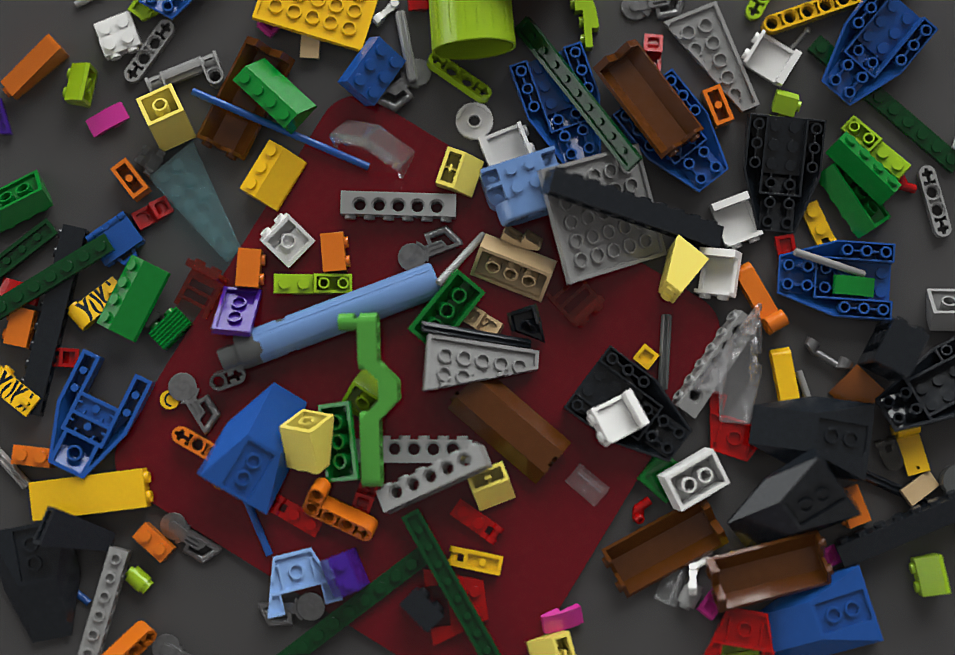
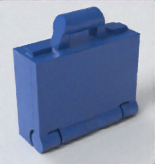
[85,211,146,268]

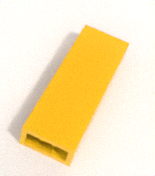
[28,468,153,521]

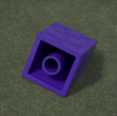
[320,547,370,598]

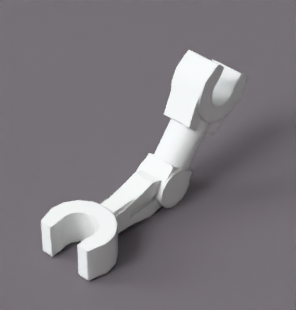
[372,0,399,27]
[688,552,718,596]

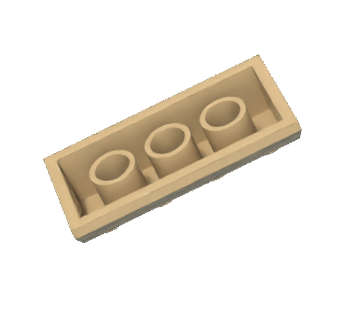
[470,233,557,302]

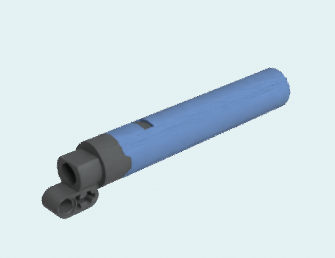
[210,263,441,391]

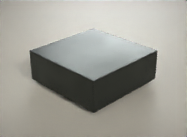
[145,310,163,329]

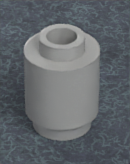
[677,582,703,611]

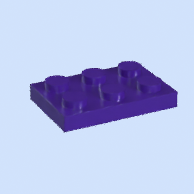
[211,286,262,337]

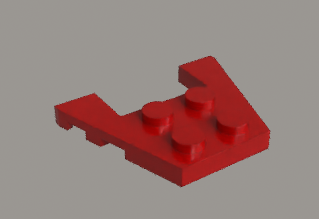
[709,390,757,462]
[423,569,488,645]
[703,608,775,655]

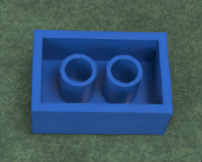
[338,36,406,106]

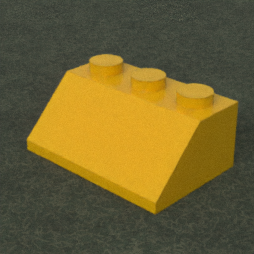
[240,139,307,212]

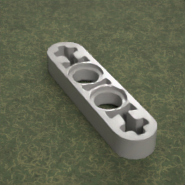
[124,19,176,84]
[917,165,952,238]

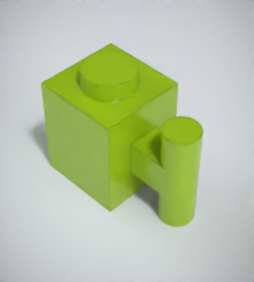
[769,89,802,117]

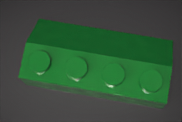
[233,58,317,134]
[825,131,902,206]
[819,163,891,239]
[0,169,53,233]
[97,255,171,343]
[408,268,486,345]
[318,401,360,482]

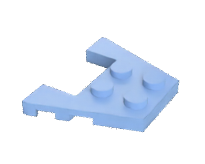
[267,547,343,619]

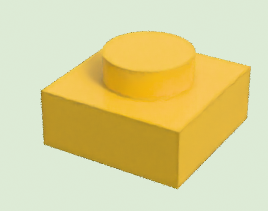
[632,343,660,370]

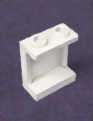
[741,29,802,88]
[478,121,536,167]
[709,191,764,250]
[694,247,742,301]
[587,389,650,447]

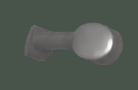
[804,337,854,369]

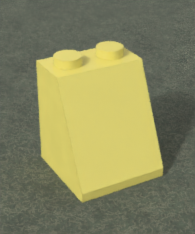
[136,83,196,152]
[658,235,709,304]
[279,409,334,474]

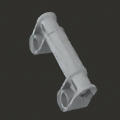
[144,50,226,92]

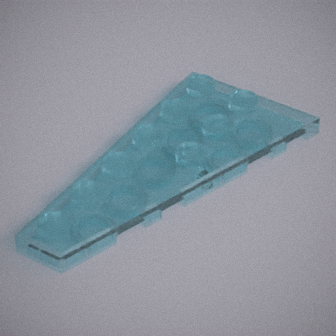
[149,141,240,263]

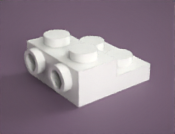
[93,10,142,61]
[259,213,315,268]

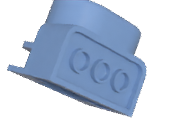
[479,146,559,227]

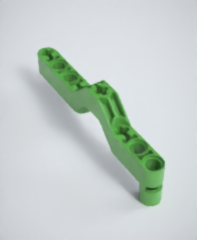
[337,313,401,487]

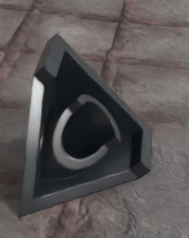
[507,304,545,343]

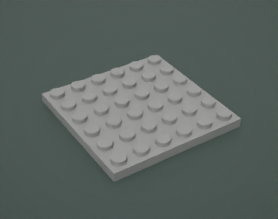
[537,143,667,284]

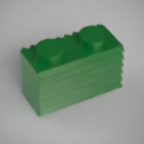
[148,307,193,351]

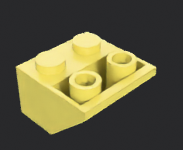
[435,146,484,198]
[468,461,516,511]
[526,630,576,655]

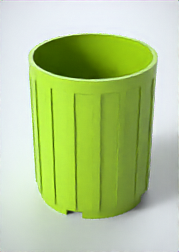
[428,0,516,60]

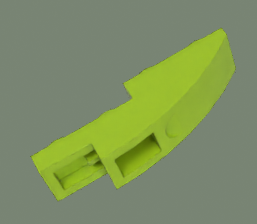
[570,0,599,52]
[840,115,911,181]
[273,273,352,295]

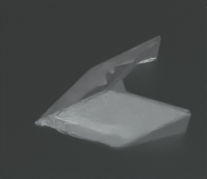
[330,120,416,179]
[692,303,762,424]

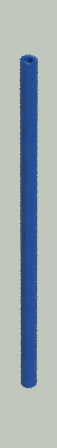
[191,88,370,170]

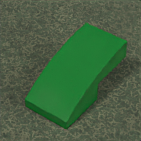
[832,275,875,298]

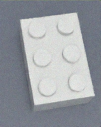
[657,447,730,512]

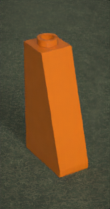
[0,34,70,100]

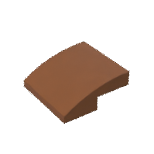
[828,364,885,404]

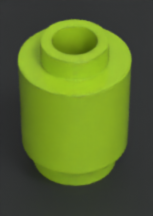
[125,566,154,594]

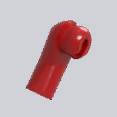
[898,175,917,194]
[632,496,653,524]

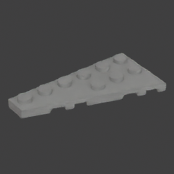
[663,1,760,113]
[422,333,539,392]

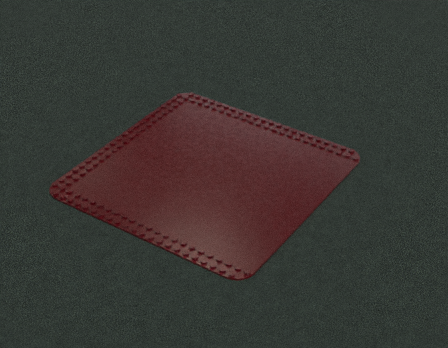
[115,96,720,655]

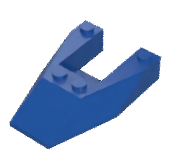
[48,349,156,479]

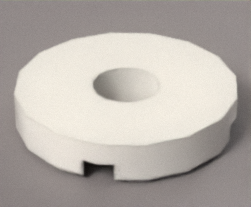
[456,102,493,140]

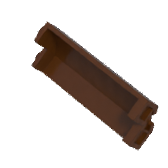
[196,36,295,161]
[593,39,704,159]
[448,378,571,484]
[601,498,729,598]
[705,530,834,613]

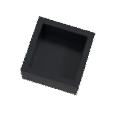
[399,585,445,633]

